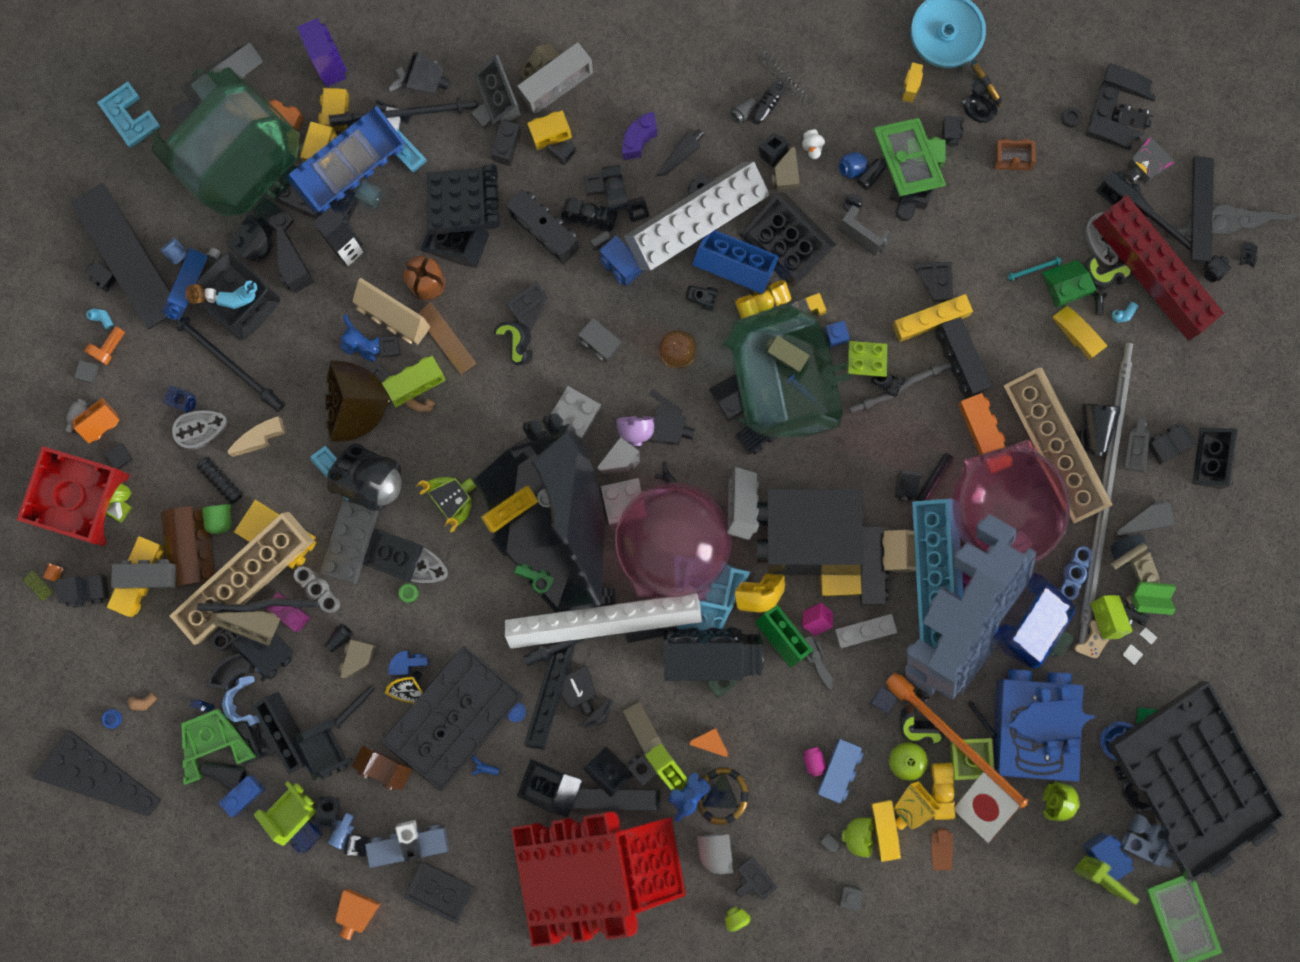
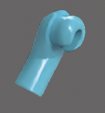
[86,308,114,330]

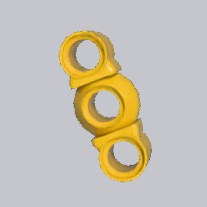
[735,280,792,320]
[931,763,955,820]

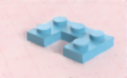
[97,82,161,148]

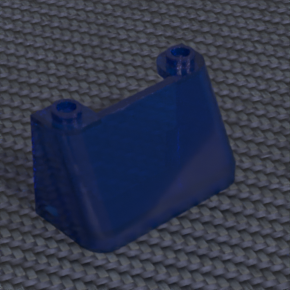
[993,573,1076,668]

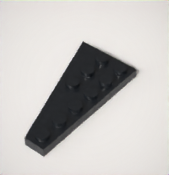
[32,730,161,816]

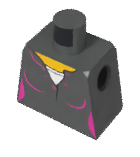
[1126,136,1175,183]

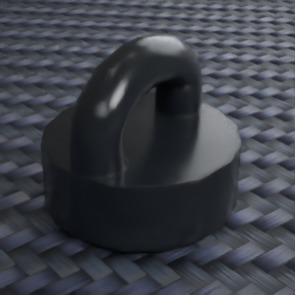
[843,194,863,212]

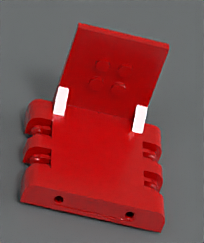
[511,812,686,947]

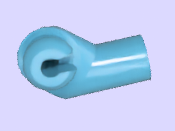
[1112,302,1138,323]

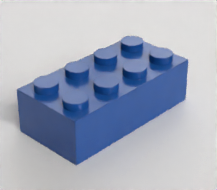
[693,230,779,294]

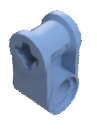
[160,237,187,265]

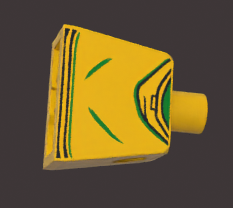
[894,781,943,830]

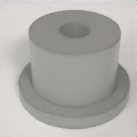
[205,248,221,262]

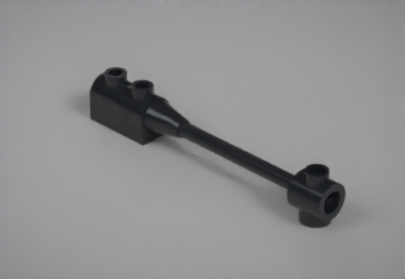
[1096,171,1231,283]

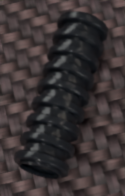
[196,457,243,504]

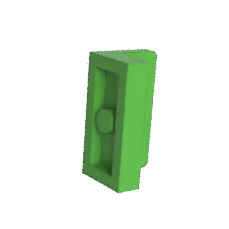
[1131,581,1176,615]

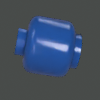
[838,151,868,179]

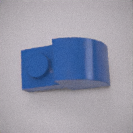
[388,651,430,675]

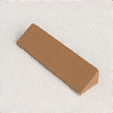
[418,302,476,375]

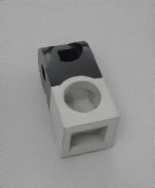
[395,820,422,861]

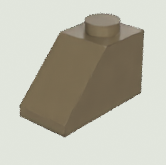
[771,147,800,191]

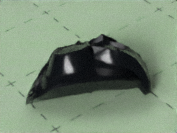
[961,89,998,123]

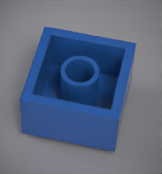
[599,235,643,287]
[1082,832,1134,881]

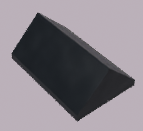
[1192,428,1238,489]

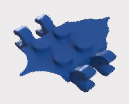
[1008,685,1095,756]

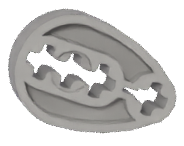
[1085,212,1119,267]
[172,410,228,450]
[411,548,449,583]

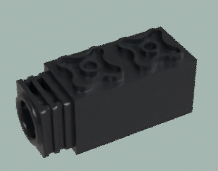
[664,627,764,681]

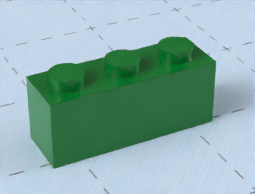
[754,604,813,668]

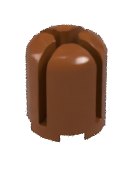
[403,255,446,301]

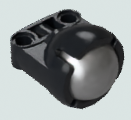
[327,443,402,511]

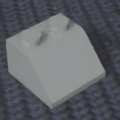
[597,437,640,475]

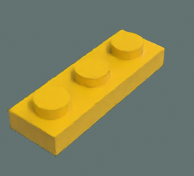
[481,485,538,533]

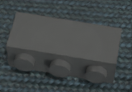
[111,560,176,589]

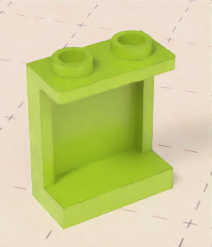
[254,781,316,846]

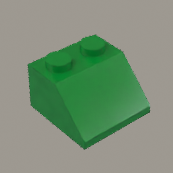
[1042,260,1096,307]

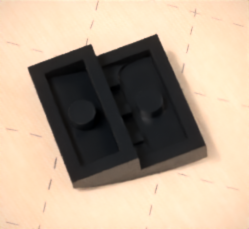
[234,722,276,765]

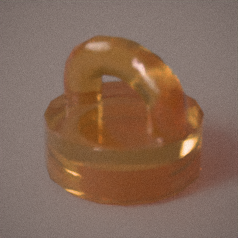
[185,284,206,304]

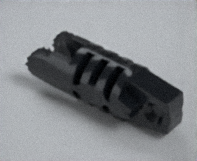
[752,80,786,124]

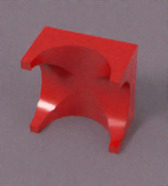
[17,446,130,547]

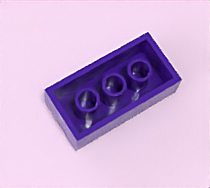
[297,18,347,87]

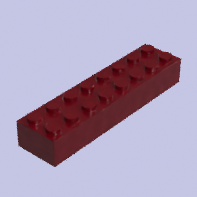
[1092,195,1224,341]

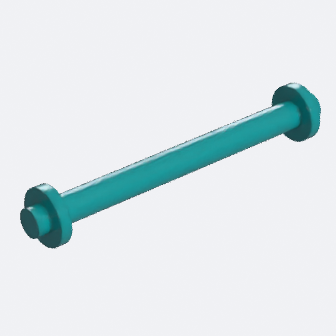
[1007,256,1061,282]

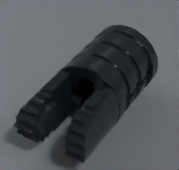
[855,158,887,190]

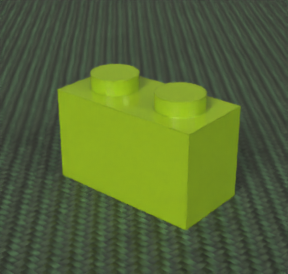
[1090,595,1132,639]

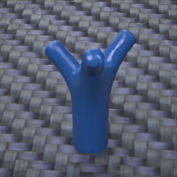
[472,755,499,776]

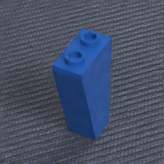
[162,248,208,320]

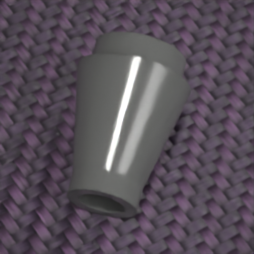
[730,97,757,124]

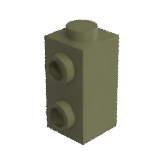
[765,335,810,372]

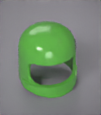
[202,504,232,534]

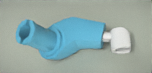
[205,281,257,309]

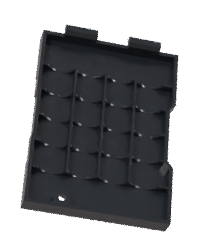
[1107,681,1286,882]

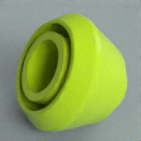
[725,906,751,932]

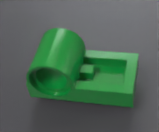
[513,563,554,594]

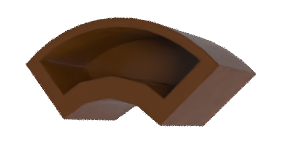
[352,745,412,791]

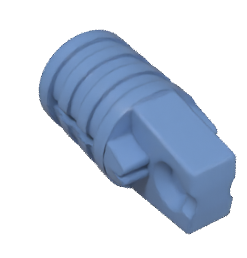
[327,813,355,850]

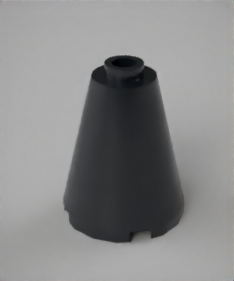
[1082,404,1121,456]

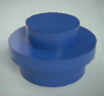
[507,703,526,722]
[102,709,122,729]

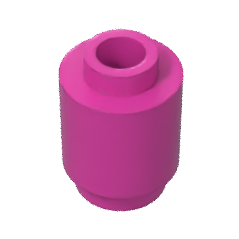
[803,747,827,777]

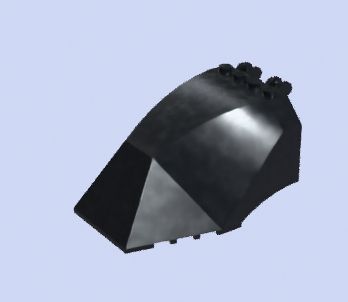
[473,413,604,613]

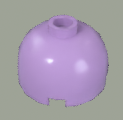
[616,416,654,446]

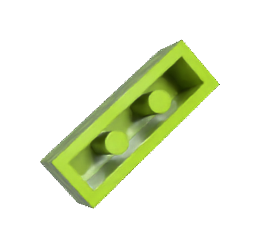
[382,356,446,408]
[645,743,688,791]

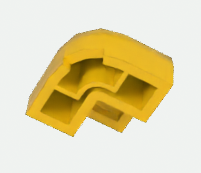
[735,573,785,612]

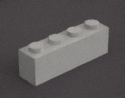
[727,467,759,540]

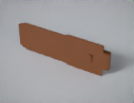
[931,829,953,870]

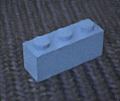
[817,739,863,803]

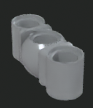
[294,566,340,613]

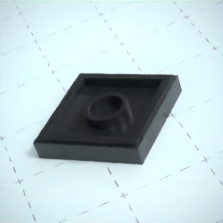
[583,747,633,798]

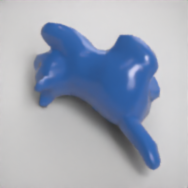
[340,314,380,362]
[669,773,710,822]

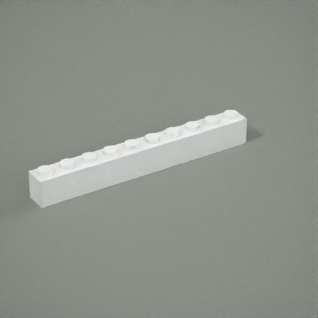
[505,593,702,649]

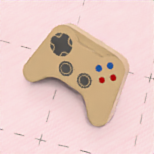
[1073,620,1110,658]

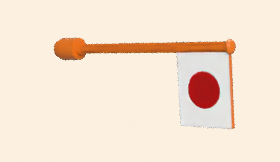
[886,673,1028,843]

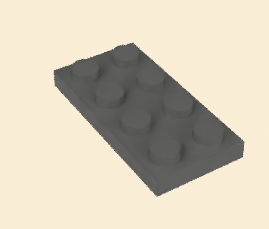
[320,500,379,584]

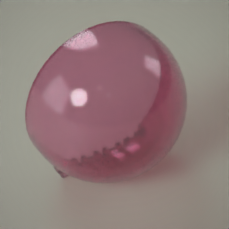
[952,440,1070,562]
[615,482,733,601]

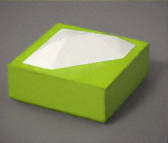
[106,502,132,523]

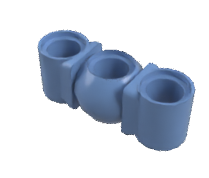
[1057,546,1093,601]

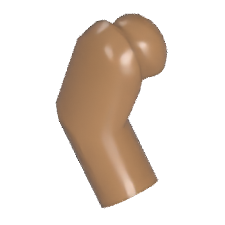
[406,399,435,412]
[127,692,158,711]

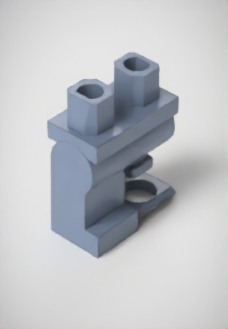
[1119,813,1173,868]

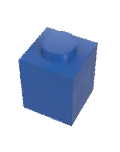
[824,321,850,348]

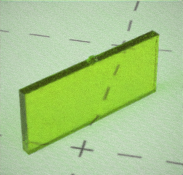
[23,570,53,601]

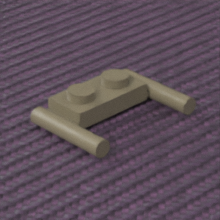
[1110,542,1161,604]

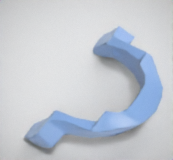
[222,676,260,726]

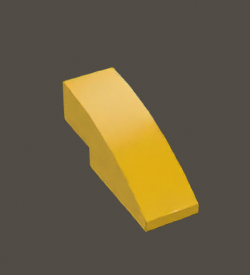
[1052,306,1107,360]
[871,800,901,862]

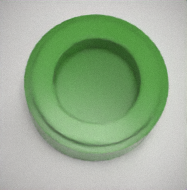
[398,583,419,603]

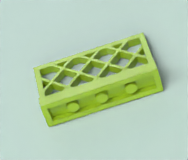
[1073,855,1139,905]

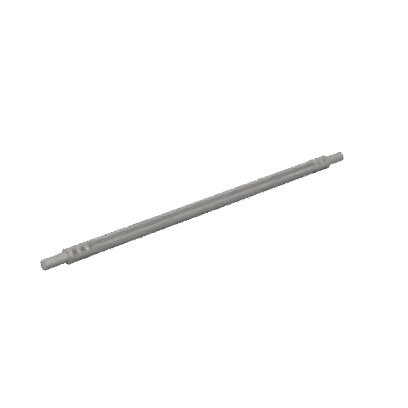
[1078,343,1133,643]

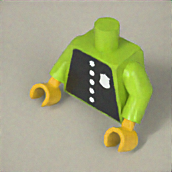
[416,477,477,532]

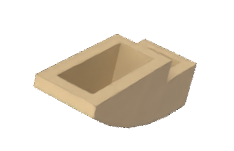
[228,416,286,457]

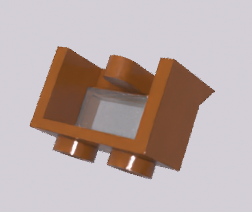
[994,138,1036,170]

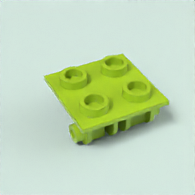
[847,341,887,377]

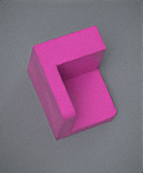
[802,603,833,635]

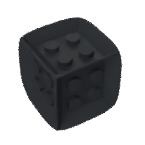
[190,252,280,340]

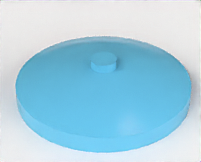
[910,0,986,69]

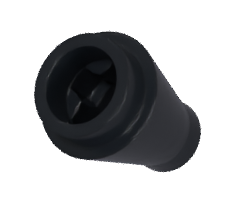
[324,624,353,652]

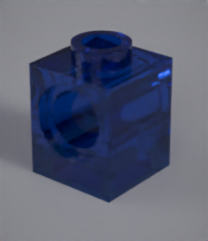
[163,385,196,413]
[290,821,324,853]

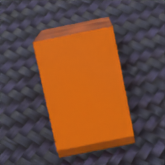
[689,728,728,757]

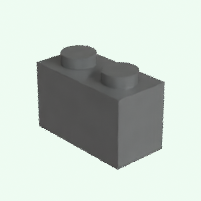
[578,318,623,362]

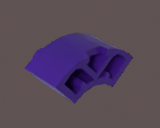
[622,112,657,160]

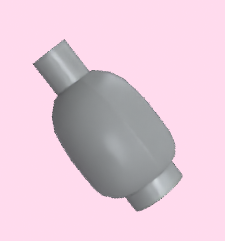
[65,399,89,433]

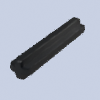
[916,453,953,501]

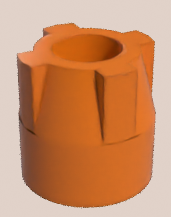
[43,563,63,582]

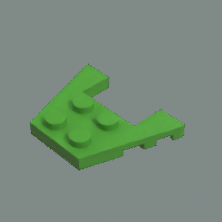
[182,709,255,785]

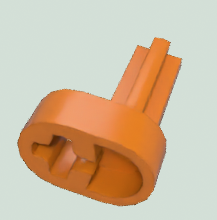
[84,326,125,365]

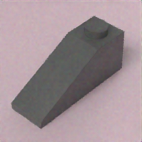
[1112,500,1175,537]

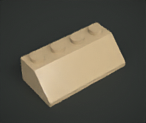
[352,278,430,345]

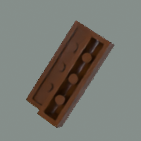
[161,506,215,588]

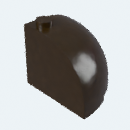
[325,360,390,442]

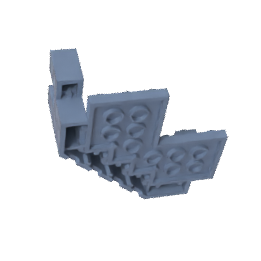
[904,514,1036,700]

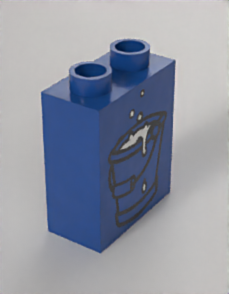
[993,669,1083,782]

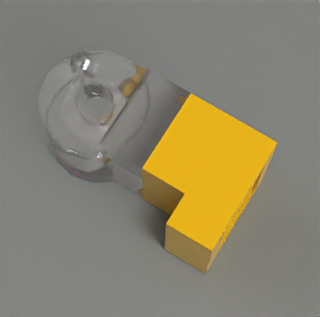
[789,293,826,321]

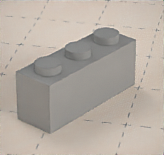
[833,614,897,649]

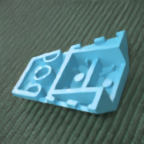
[674,555,750,630]

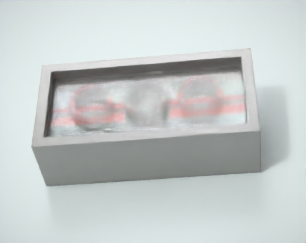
[517,42,593,116]

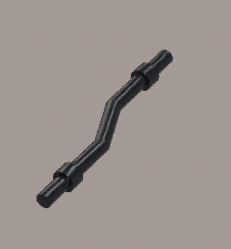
[197,597,318,613]

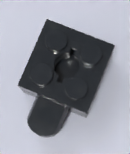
[889,159,933,221]

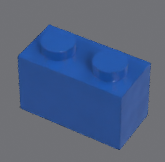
[219,775,266,818]

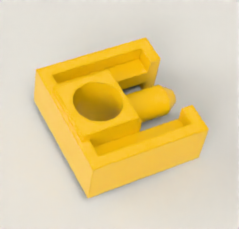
[902,63,923,103]

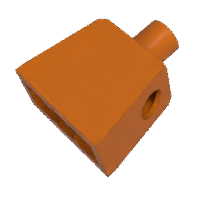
[336,888,381,940]

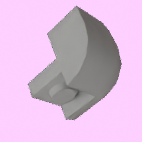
[697,833,733,874]

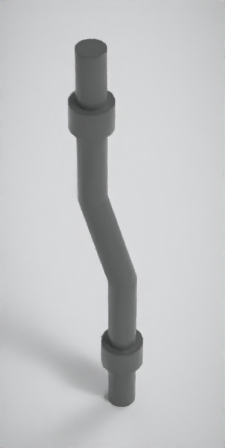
[848,362,951,414]

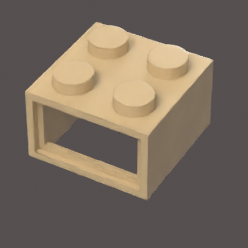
[882,530,916,572]

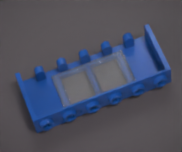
[286,106,405,214]

